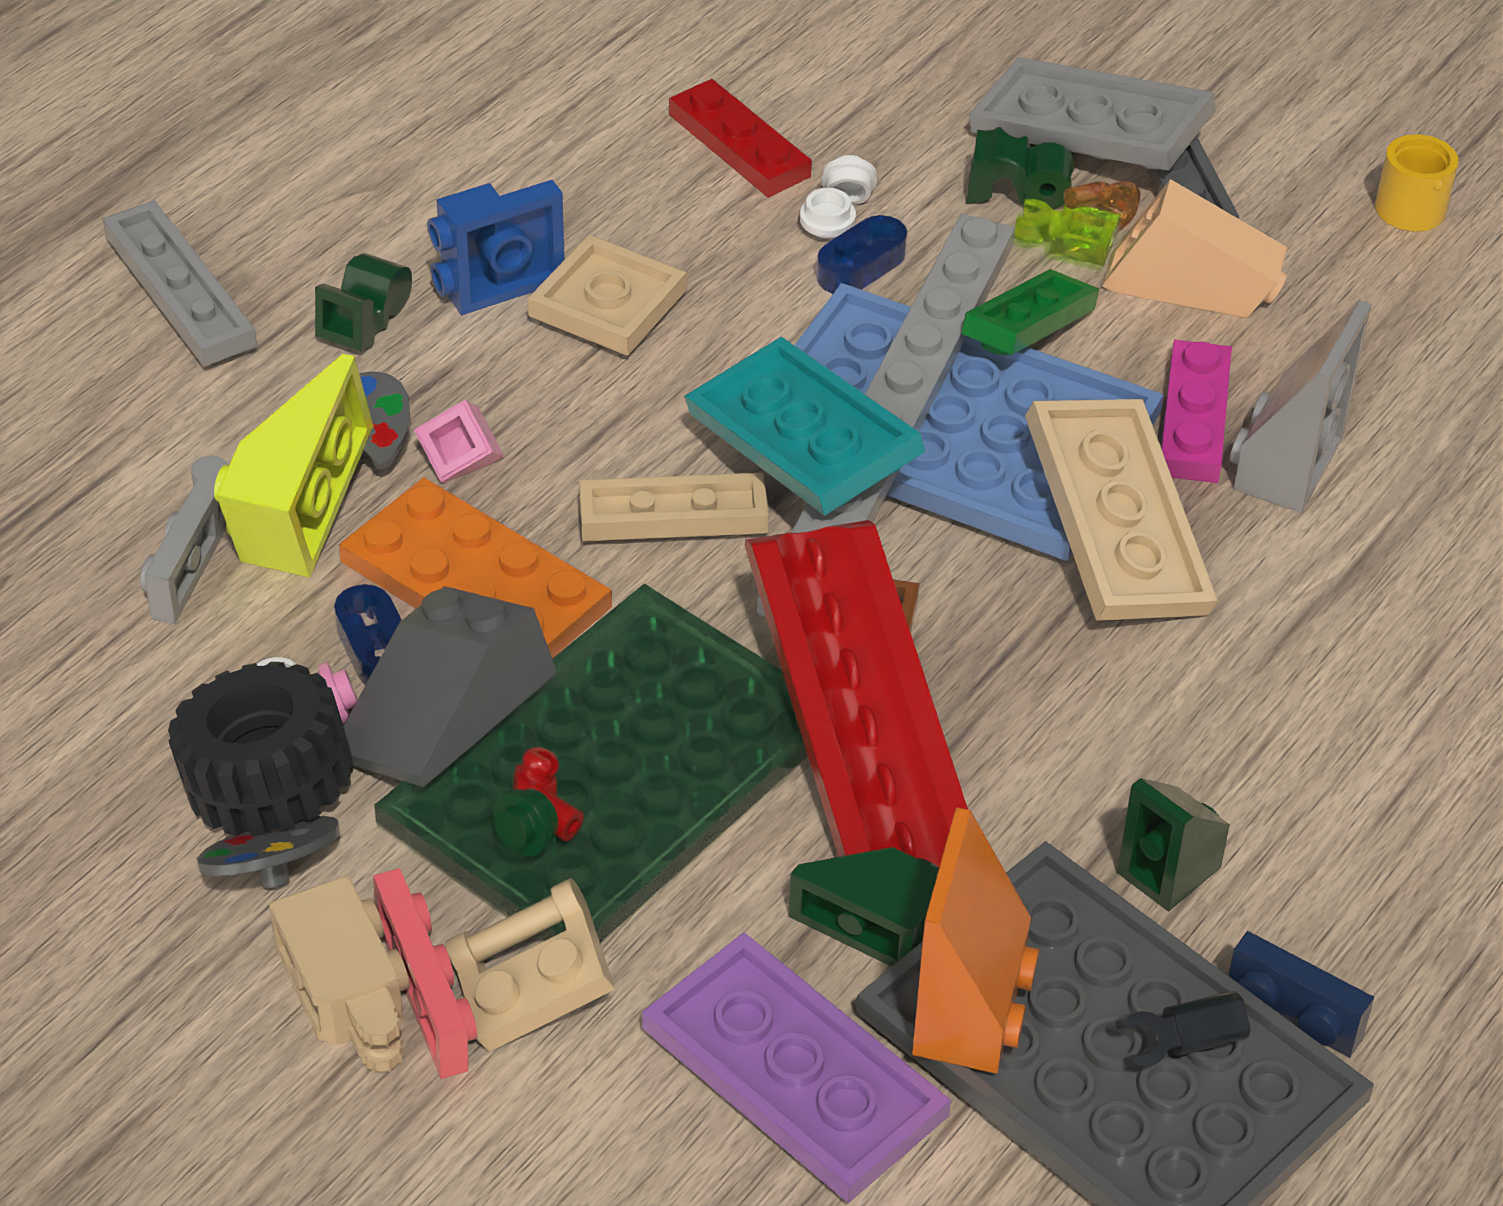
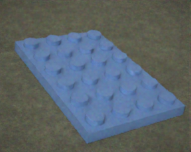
[795,283,1164,561]

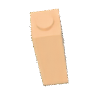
[1102,179,1287,318]

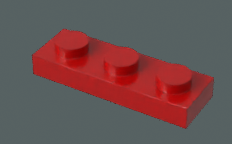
[669,79,812,198]

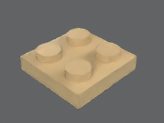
[528,234,687,356]

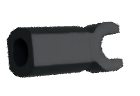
[1115,991,1251,1068]

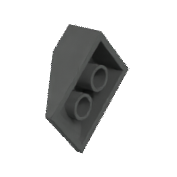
[344,586,557,787]

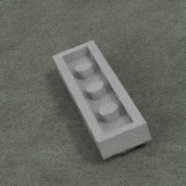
[102,200,257,367]

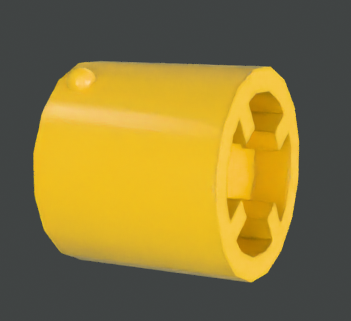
[1375,134,1459,232]

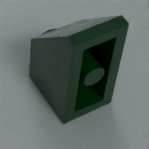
[1117,778,1230,912]
[789,847,939,967]

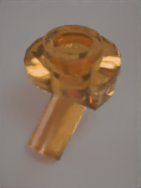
[1064,181,1141,230]

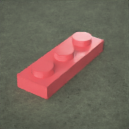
[373,868,477,1079]

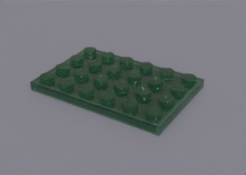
[374,583,808,943]

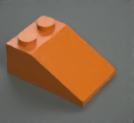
[912,808,1040,1074]

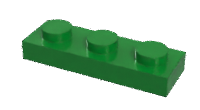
[961,269,1099,355]

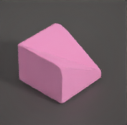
[414,400,504,483]

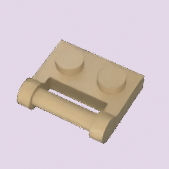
[445,878,615,1052]

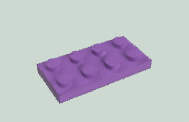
[642,932,951,1203]

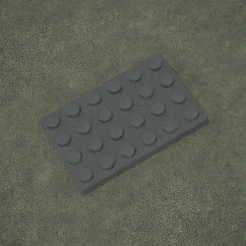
[856,841,1374,1206]

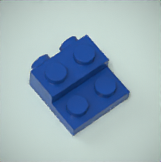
[427,179,565,316]

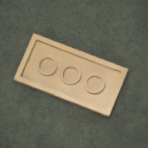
[1025,399,1218,621]

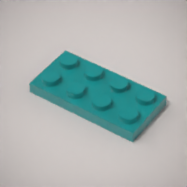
[684,336,925,516]

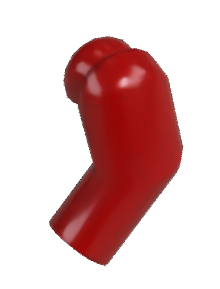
[513,747,584,841]

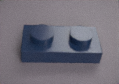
[1228,931,1374,1058]

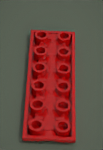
[744,520,968,868]

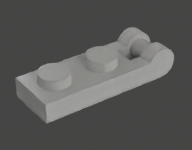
[140,456,228,624]

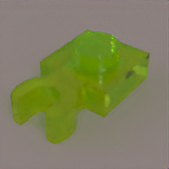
[1014,199,1120,266]

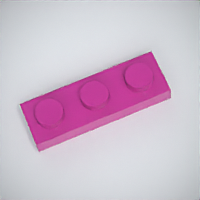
[1161,339,1232,483]

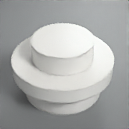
[821,155,877,205]
[800,188,856,239]

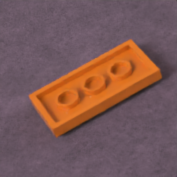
[339,477,612,659]

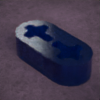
[816,215,908,294]
[334,584,402,685]

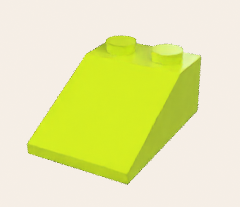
[214,354,373,578]

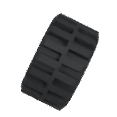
[168,661,353,836]

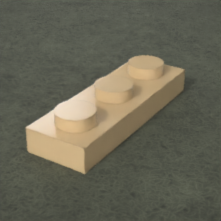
[579,472,769,541]

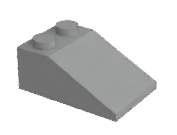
[1230,300,1371,513]

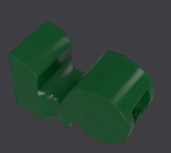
[966,127,1074,211]
[315,253,412,352]

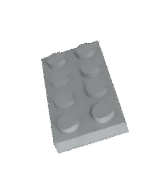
[969,57,1215,171]

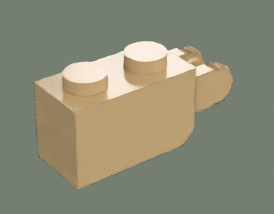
[269,875,410,1073]

